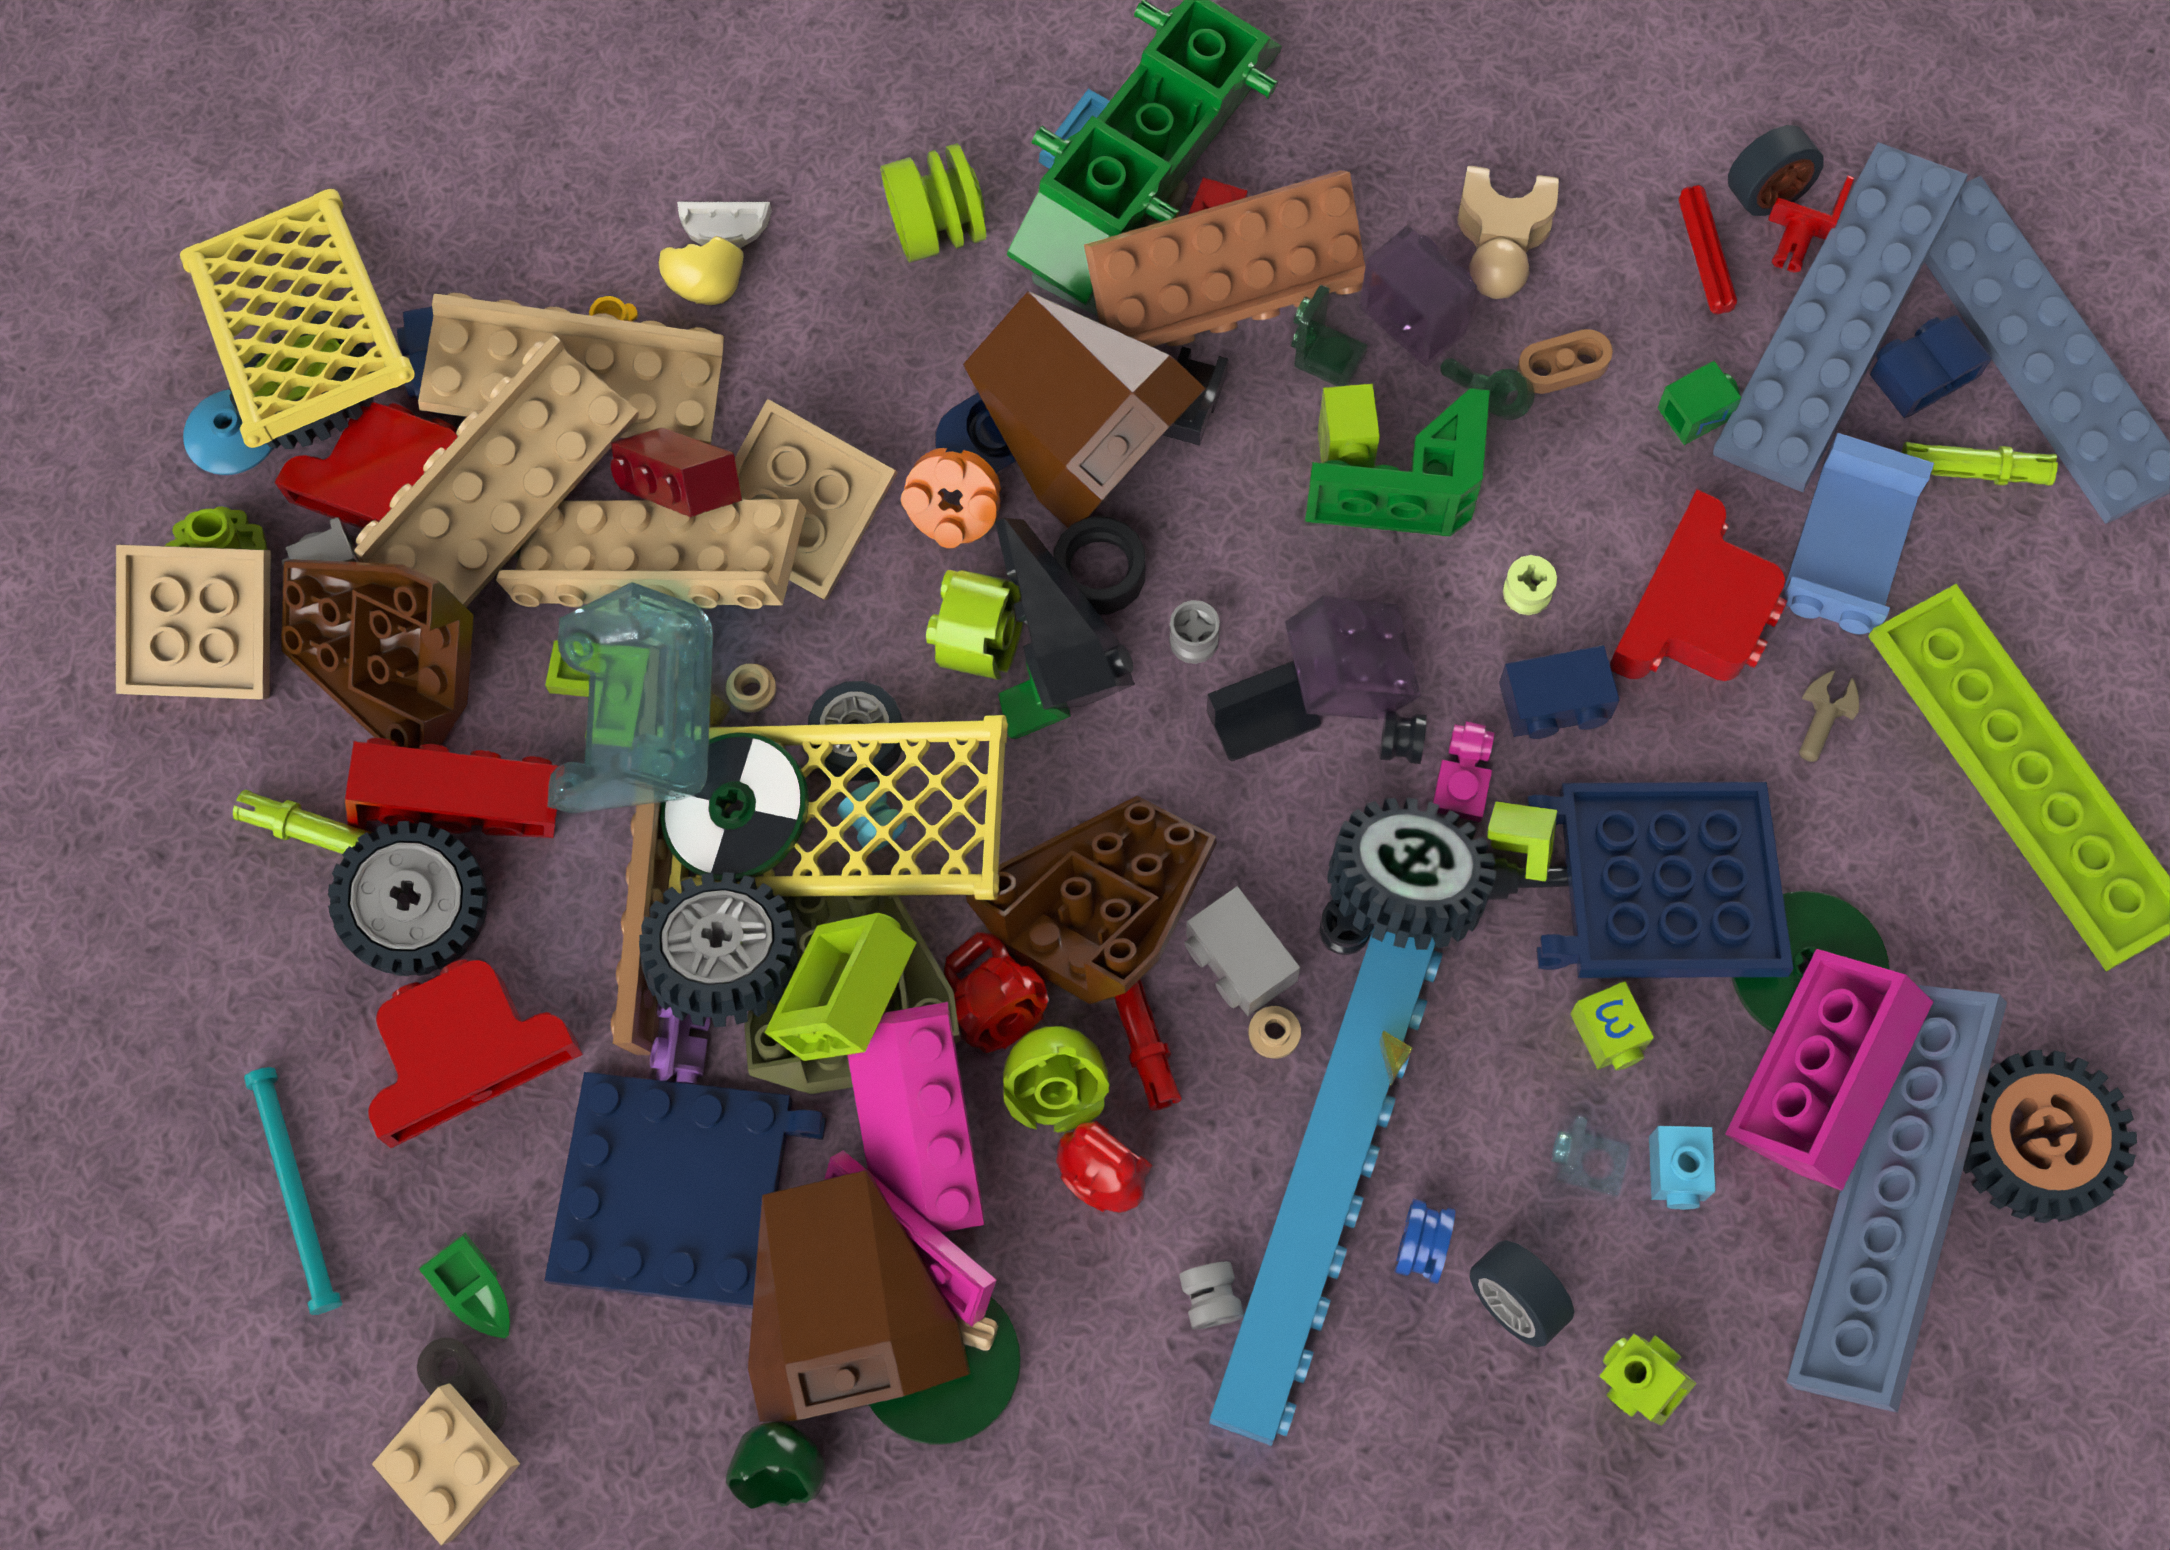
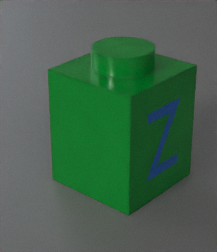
[1658,361,1742,445]

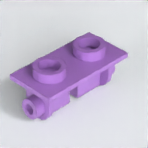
[650,1004,711,1085]

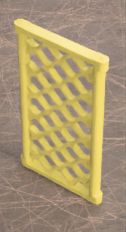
[180,189,415,448]
[669,715,1008,900]

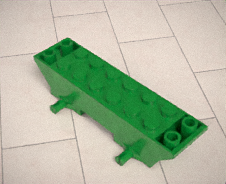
[1007,0,1282,305]

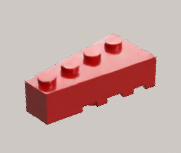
[345,738,562,838]

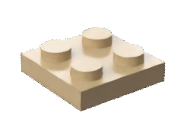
[372,1383,520,1546]

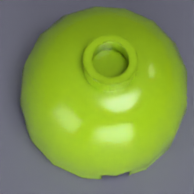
[1003,1026,1109,1132]

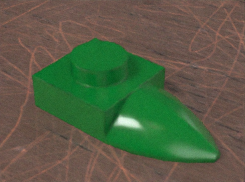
[419,1232,510,1339]

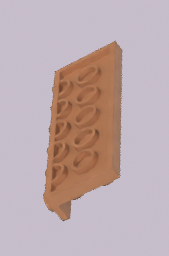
[1084,170,1378,347]

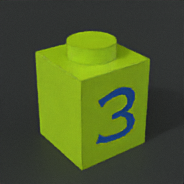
[1570,981,1654,1071]

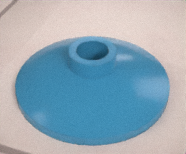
[183,389,273,475]

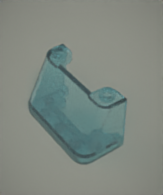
[548,582,713,813]

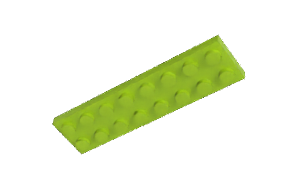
[1868,584,2170,972]

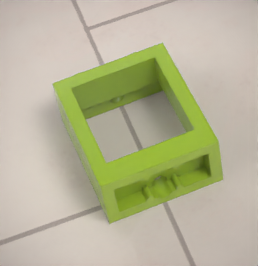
[764,913,917,1061]

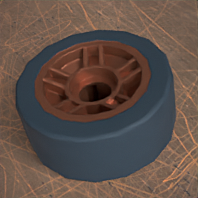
[1728,125,1824,216]

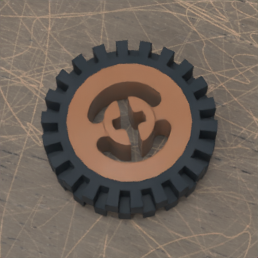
[1963,1050,2137,1223]

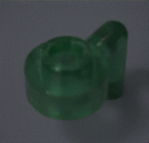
[1440,358,1535,420]

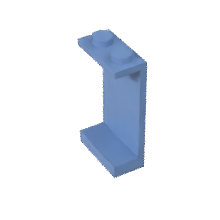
[1781,433,1934,634]

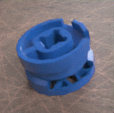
[1395,1198,1456,1284]

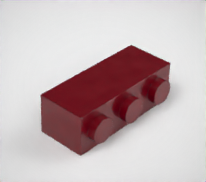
[610,427,742,517]

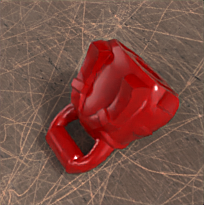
[944,932,1048,1053]
[1056,1120,1153,1213]

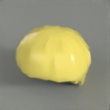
[659,236,744,305]

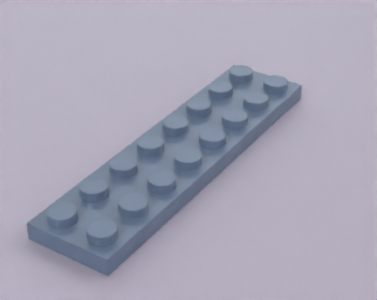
[1713,142,1968,492]
[1925,176,2170,524]
[1786,985,2007,1413]

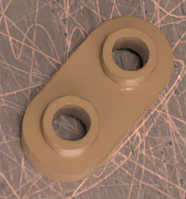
[1517,329,1613,394]

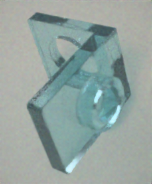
[1551,1116,1629,1197]

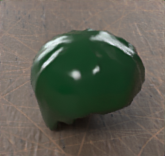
[726,1421,826,1509]

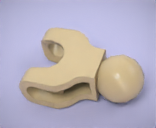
[1458,166,1559,299]

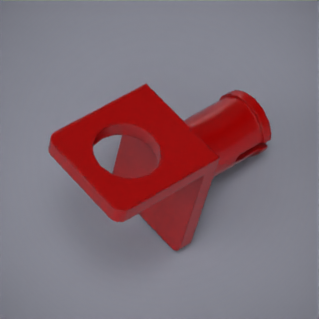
[1768,175,1855,273]

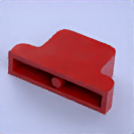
[274,402,458,529]
[1610,489,1788,681]
[368,959,583,1148]

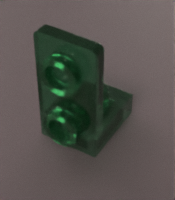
[1291,284,1368,386]

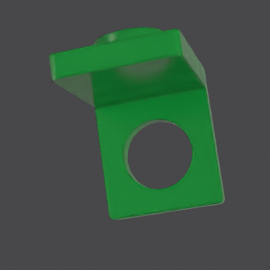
[998,662,1071,739]

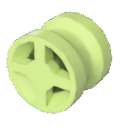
[1503,555,1557,615]

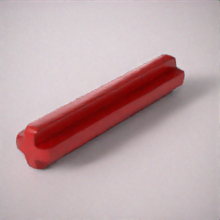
[1678,185,1738,315]

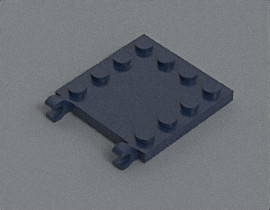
[1527,782,1793,978]
[544,1072,826,1309]

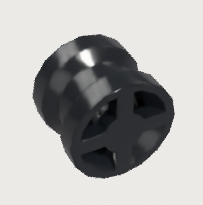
[1380,710,1427,764]
[1319,899,1373,955]

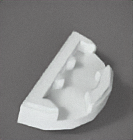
[677,202,772,248]

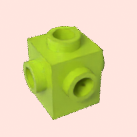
[1599,1333,1697,1426]

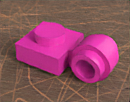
[1433,721,1494,822]

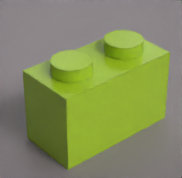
[1317,383,1380,468]

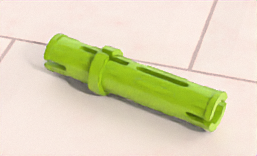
[1901,442,2058,486]
[233,789,373,854]

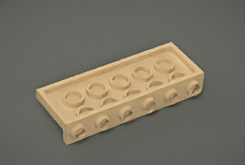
[418,293,724,445]
[354,335,639,607]
[496,499,806,609]

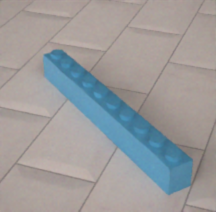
[1209,926,1443,1446]

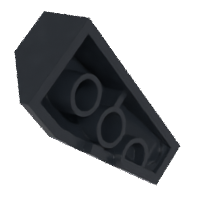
[995,518,1135,710]

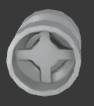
[1169,600,1220,664]
[1179,1261,1244,1330]

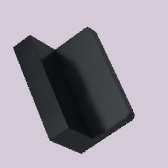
[1207,658,1321,761]

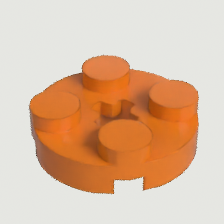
[901,448,1001,548]

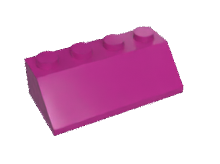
[1725,949,1933,1191]
[847,1002,984,1233]

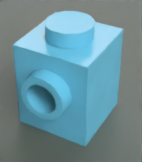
[1649,1126,1715,1210]

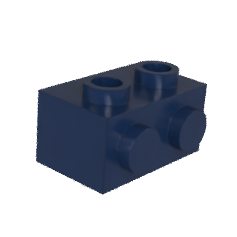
[1499,645,1620,739]

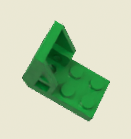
[1305,388,1490,537]

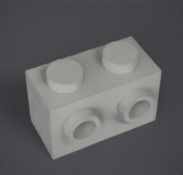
[1184,886,1300,1017]

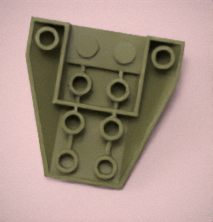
[744,874,961,1094]

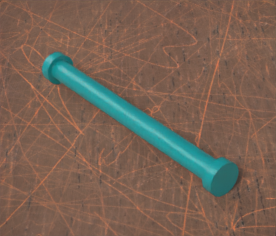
[244,1067,343,1315]

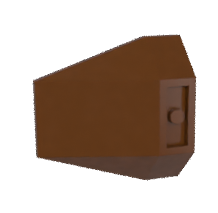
[963,291,1206,528]
[281,559,474,749]
[966,796,1217,1004]
[748,1169,970,1422]

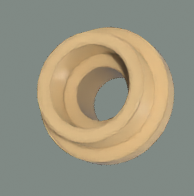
[726,664,776,712]
[1248,1006,1301,1059]

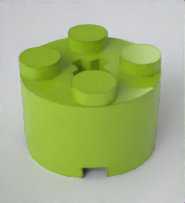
[926,570,1023,680]

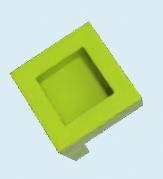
[1487,801,1557,881]

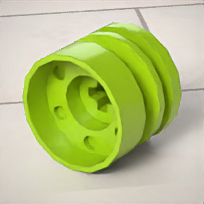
[880,143,987,263]

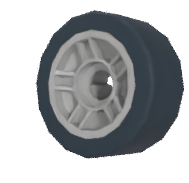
[808,681,903,781]
[1469,1240,1575,1348]

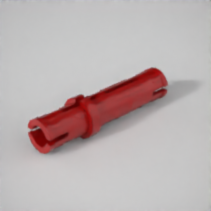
[1114,979,1182,1111]

